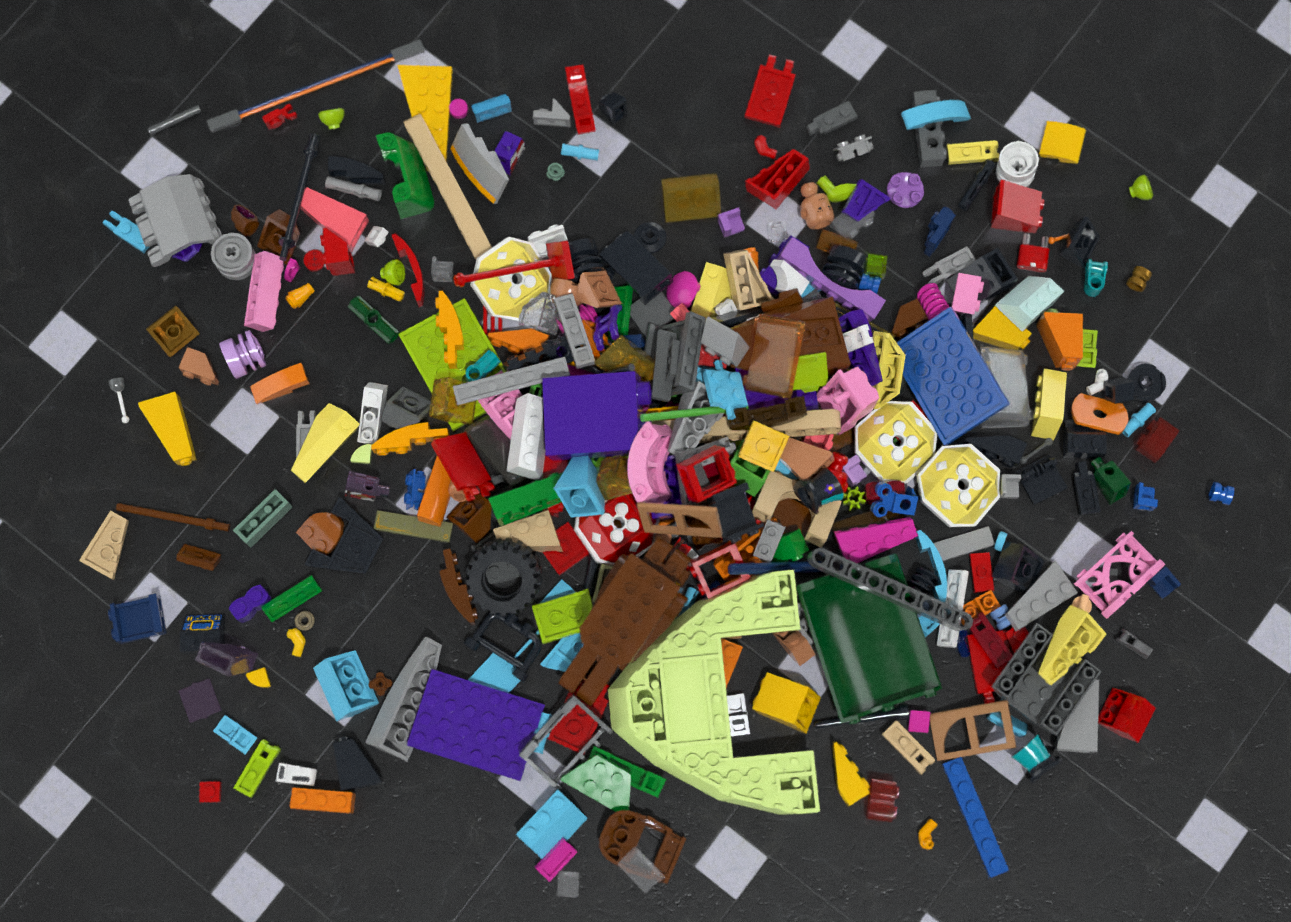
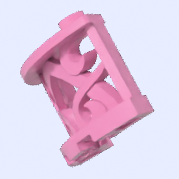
[628,421,673,504]
[1074,531,1165,619]

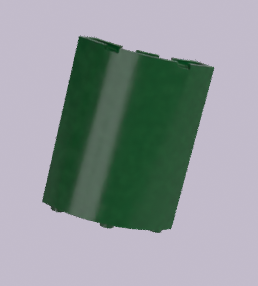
[796,553,942,725]

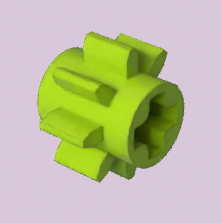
[842,487,866,511]

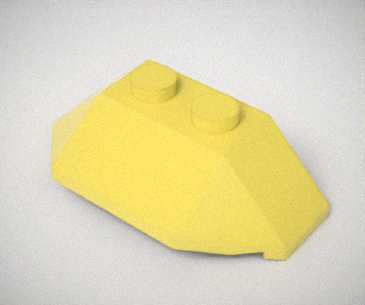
[873,331,906,409]

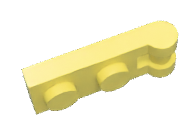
[946,141,1000,164]

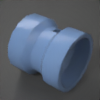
[989,604,1011,631]

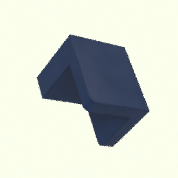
[1147,567,1181,599]

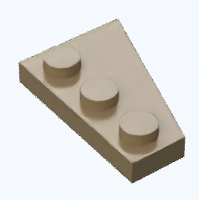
[79,511,129,580]

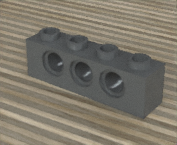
[911,90,947,168]

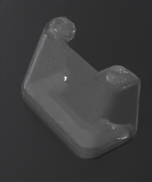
[978,347,1033,428]

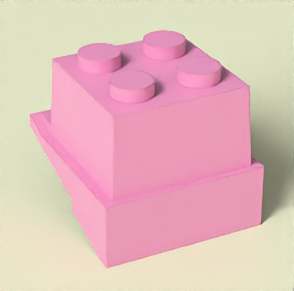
[817,367,879,435]

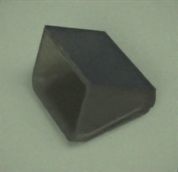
[464,415,533,490]

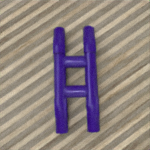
[593,304,622,351]

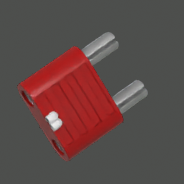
[1017,234,1049,272]

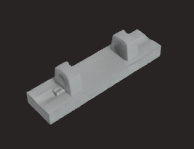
[554,294,595,369]

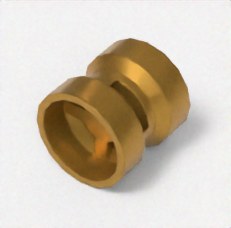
[1126,266,1152,292]

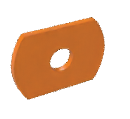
[1071,393,1128,435]

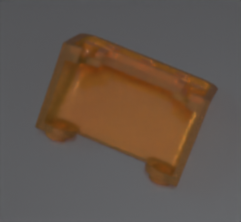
[743,314,806,399]

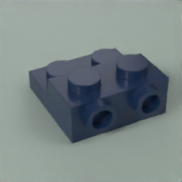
[924,207,956,257]

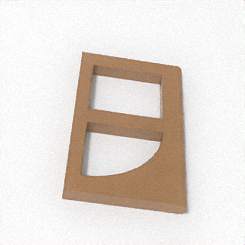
[637,502,723,538]
[930,700,1017,761]

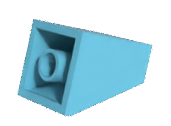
[554,456,605,518]

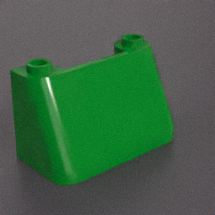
[376,133,434,219]

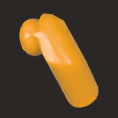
[918,819,937,850]

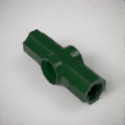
[348,295,400,345]

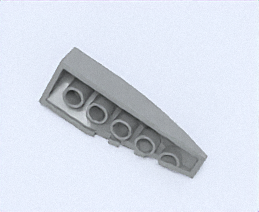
[365,637,442,762]

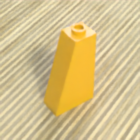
[138,392,197,466]

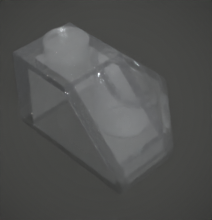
[518,292,560,335]

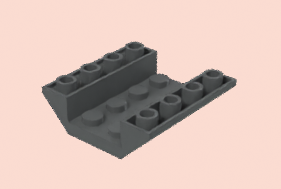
[991,623,1102,735]

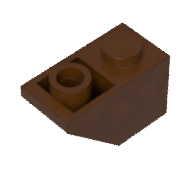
[891,299,928,339]

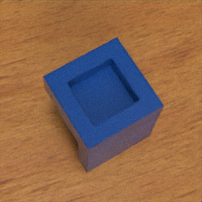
[1133,482,1158,511]

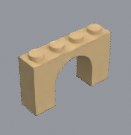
[752,471,842,548]

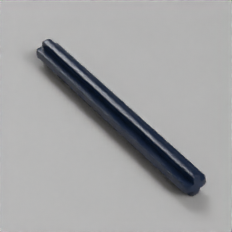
[728,561,823,575]

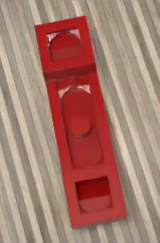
[565,65,596,135]
[392,234,425,307]

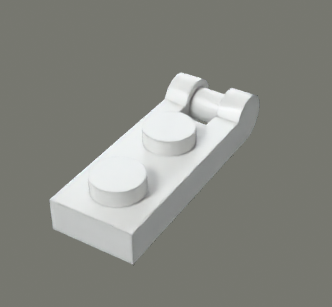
[843,324,874,353]

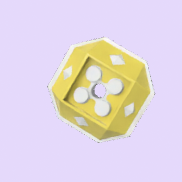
[470,237,552,321]
[854,401,937,484]
[916,444,1000,527]

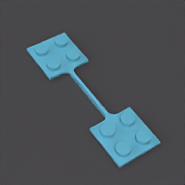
[468,580,576,693]

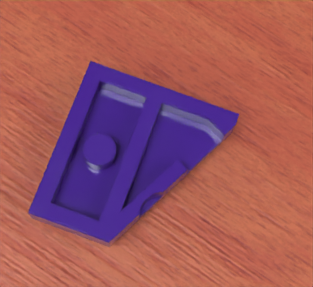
[842,179,890,222]

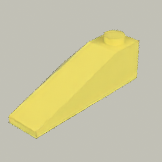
[291,403,360,483]
[1038,605,1106,685]

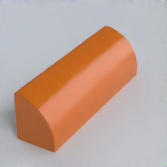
[417,456,451,527]

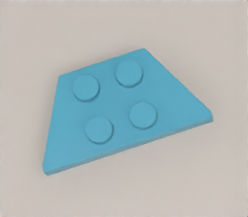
[540,633,584,672]

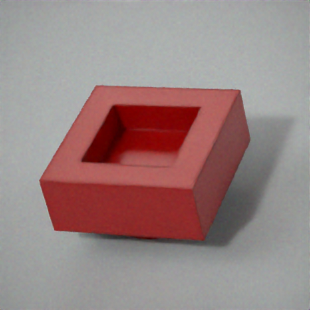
[199,782,222,803]

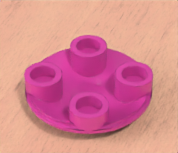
[667,271,701,308]

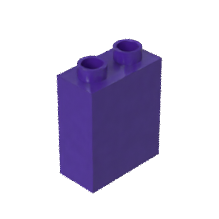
[542,371,652,461]

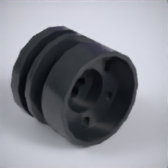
[568,238,605,284]
[822,245,868,290]

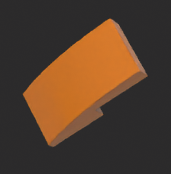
[961,590,1001,626]

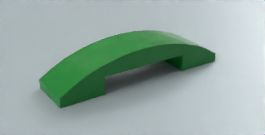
[588,746,666,798]

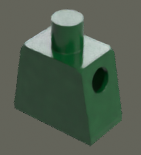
[1091,457,1131,505]

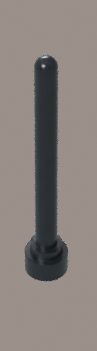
[814,704,909,729]

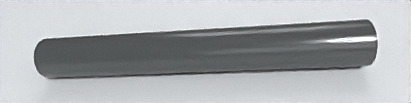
[148,105,201,135]

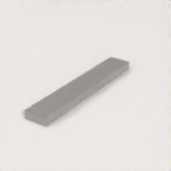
[453,357,570,405]

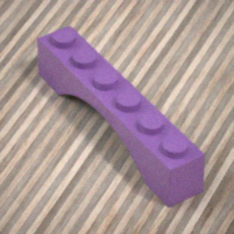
[776,237,886,322]

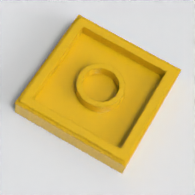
[737,420,789,472]

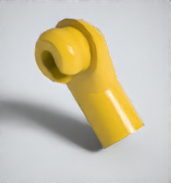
[287,628,306,657]

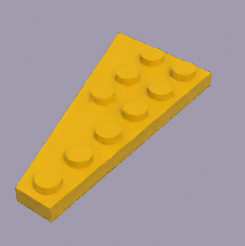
[397,65,452,171]

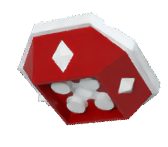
[574,483,660,566]

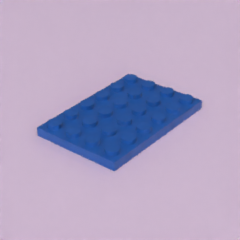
[897,307,1010,445]

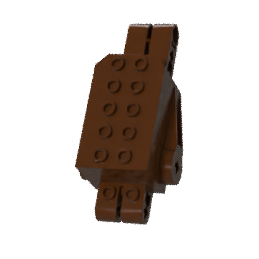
[558,536,692,706]

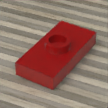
[969,552,994,593]

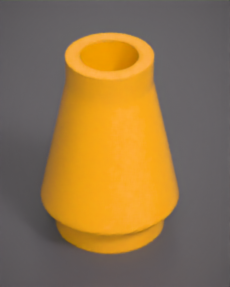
[285,283,314,309]

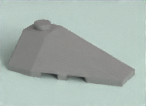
[667,381,724,455]

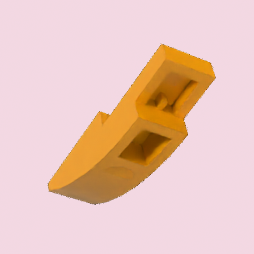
[435,291,464,369]
[371,422,450,456]

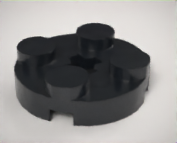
[1127,364,1166,402]

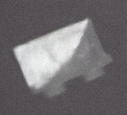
[831,211,875,240]

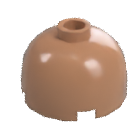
[550,279,582,306]

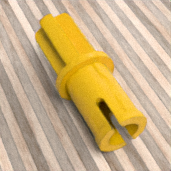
[368,277,405,301]

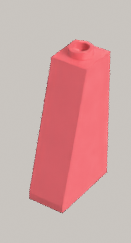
[300,188,369,252]

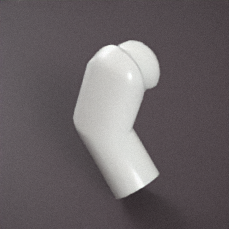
[1086,369,1108,396]

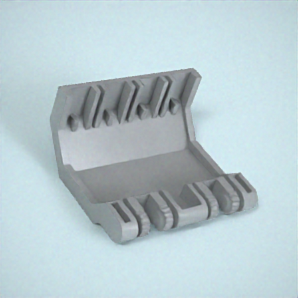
[128,174,222,267]

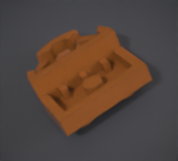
[296,512,344,556]

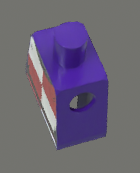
[495,131,526,175]

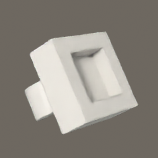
[714,299,737,316]

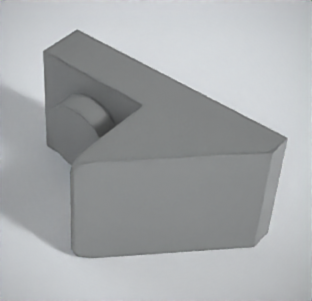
[533,98,571,127]

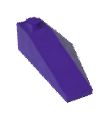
[839,309,883,387]

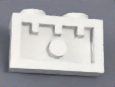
[528,225,569,260]

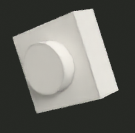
[364,226,388,247]

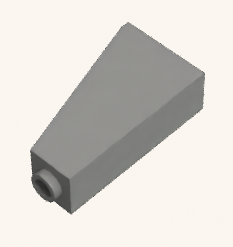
[1053,680,1099,754]

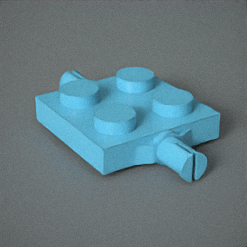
[702,360,748,420]

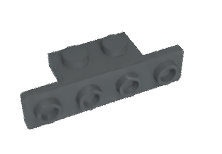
[651,330,681,402]

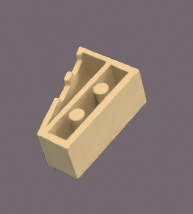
[724,250,774,310]
[493,510,563,552]

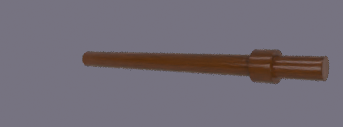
[116,503,230,532]

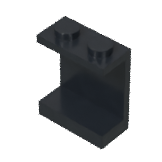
[706,482,764,544]

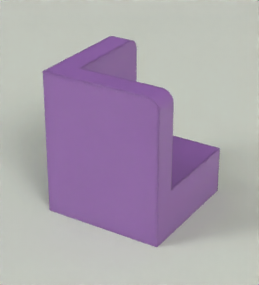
[718,208,745,238]

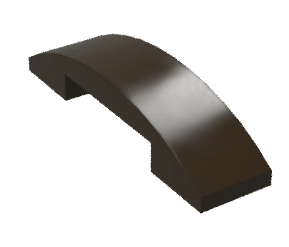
[728,396,807,431]
[831,505,905,543]

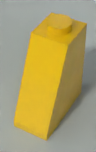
[973,306,1032,352]

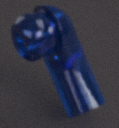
[957,630,970,657]

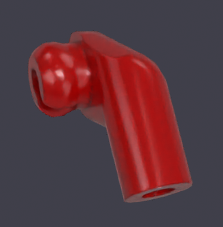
[755,135,777,159]

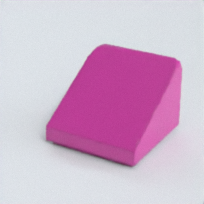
[908,710,930,733]

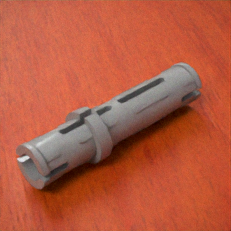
[325,176,382,201]

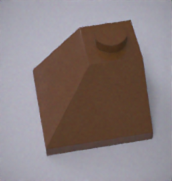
[257,209,300,265]
[446,494,492,543]

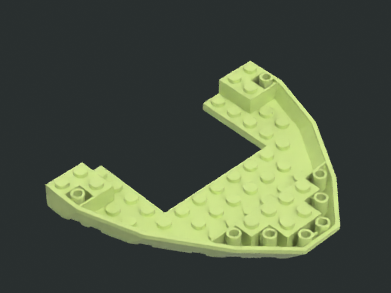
[608,570,820,814]

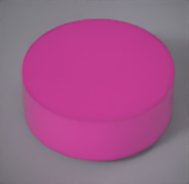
[449,99,468,119]

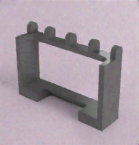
[519,694,614,791]

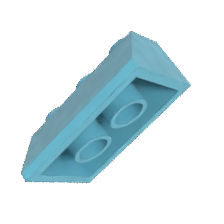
[313,650,379,721]
[516,790,587,858]

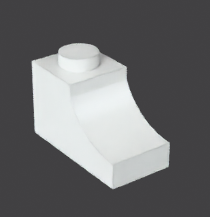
[770,259,809,295]

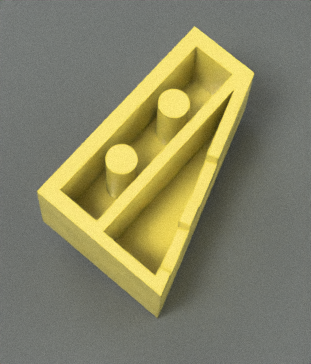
[1031,369,1067,440]

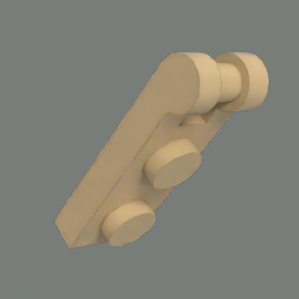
[882,720,935,775]

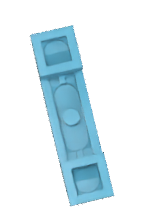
[901,100,970,130]
[915,530,947,603]

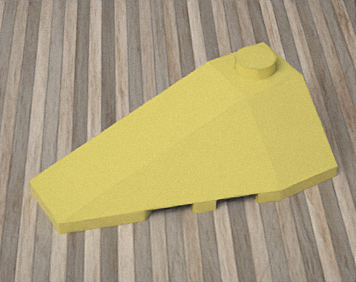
[691,262,732,319]

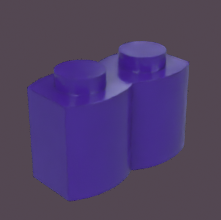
[229,585,273,623]

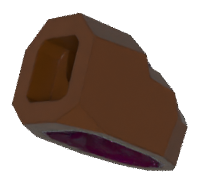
[231,205,259,236]

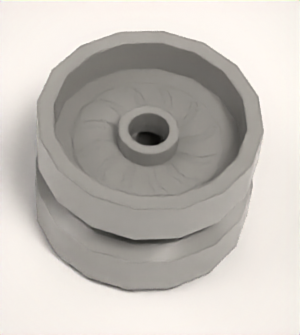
[211,233,256,280]

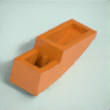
[250,363,309,404]

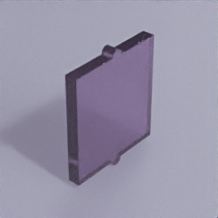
[179,679,221,723]

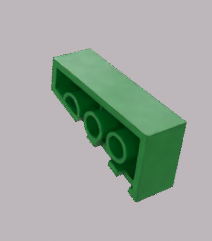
[488,472,563,526]

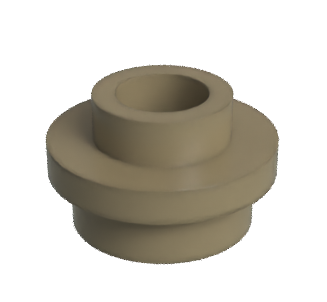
[295,611,315,631]

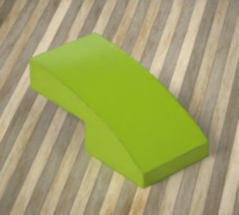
[1077,329,1098,368]

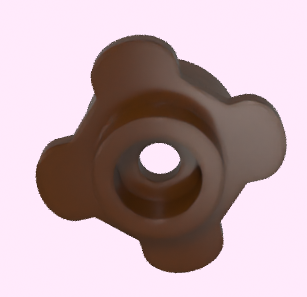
[368,672,392,696]

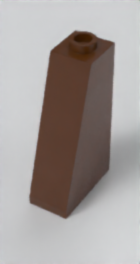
[752,486,811,538]

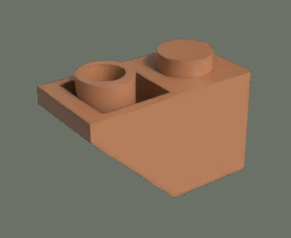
[179,347,219,386]
[772,630,816,666]

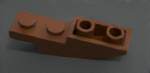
[439,549,478,626]

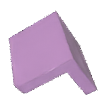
[843,455,867,488]

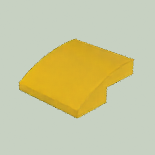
[1039,121,1086,164]

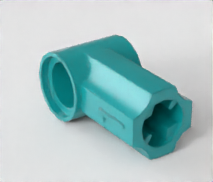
[466,350,501,382]

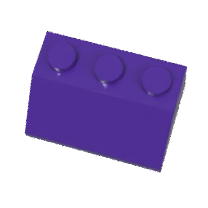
[651,455,682,520]

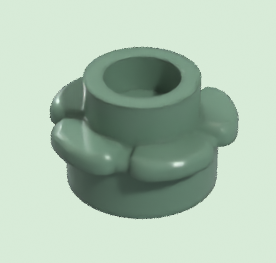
[546,163,565,181]

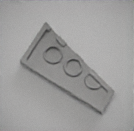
[1005,560,1077,631]

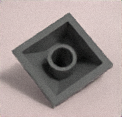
[381,387,436,429]

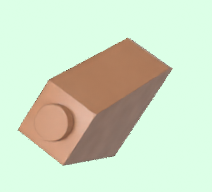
[779,437,835,480]

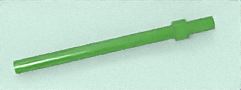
[640,406,748,422]

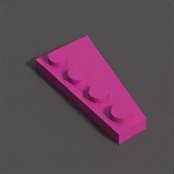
[834,517,918,563]

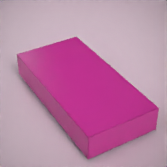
[535,838,577,882]

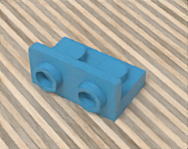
[472,94,512,123]

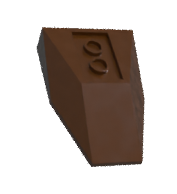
[730,296,851,379]

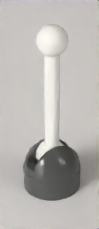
[108,377,129,423]

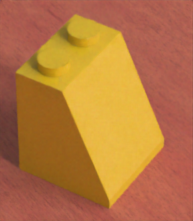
[752,672,821,734]

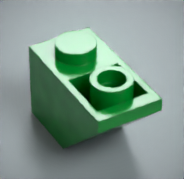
[771,529,809,562]

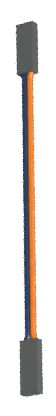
[207,40,425,133]

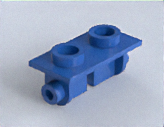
[404,469,426,510]

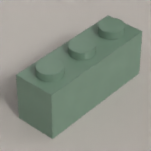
[233,489,292,547]

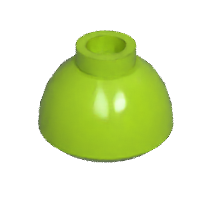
[318,108,344,129]
[1129,174,1153,200]
[380,259,405,285]

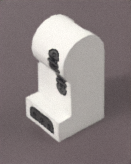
[276,763,317,786]

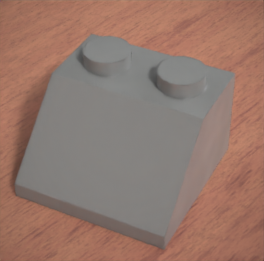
[701,316,750,367]

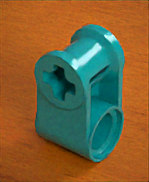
[1084,259,1108,297]

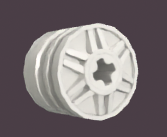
[996,141,1039,187]

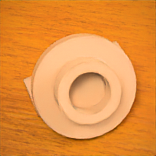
[1072,594,1092,613]

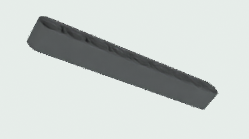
[807,548,973,631]

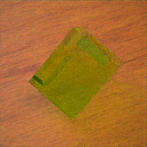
[866,254,887,280]

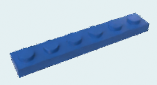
[942,757,1009,878]

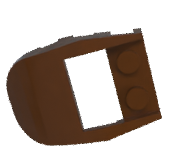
[599,810,686,884]

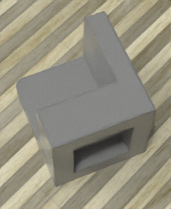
[1000,474,1021,498]

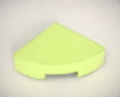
[351,444,372,464]

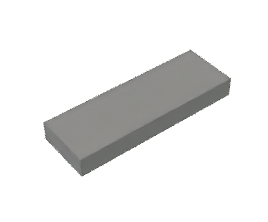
[934,526,995,561]

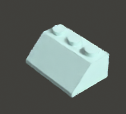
[995,276,1064,332]

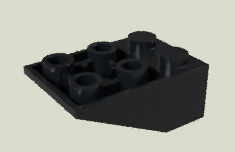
[946,248,1017,304]

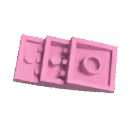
[478,370,523,440]

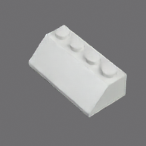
[507,393,545,480]

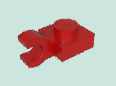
[262,104,297,130]

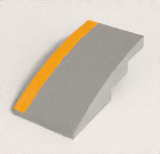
[450,124,509,204]

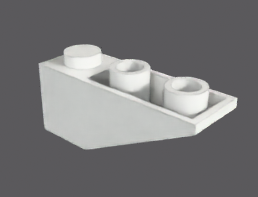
[357,382,388,444]

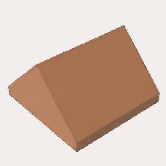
[576,271,622,308]

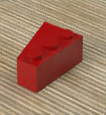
[745,149,810,210]

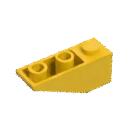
[832,742,870,807]

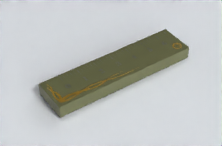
[374,510,454,543]

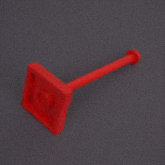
[453,240,575,287]

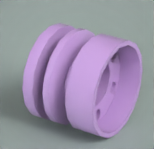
[219,330,266,379]

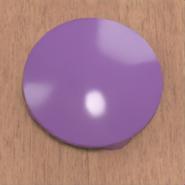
[887,172,924,208]

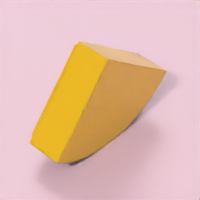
[246,668,271,688]

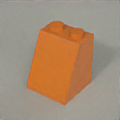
[1037,312,1083,371]

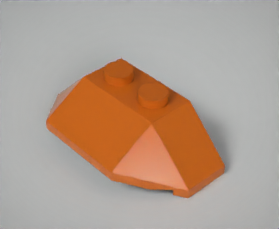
[713,517,785,580]

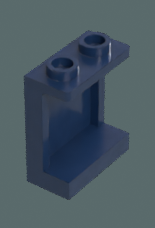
[108,593,167,644]

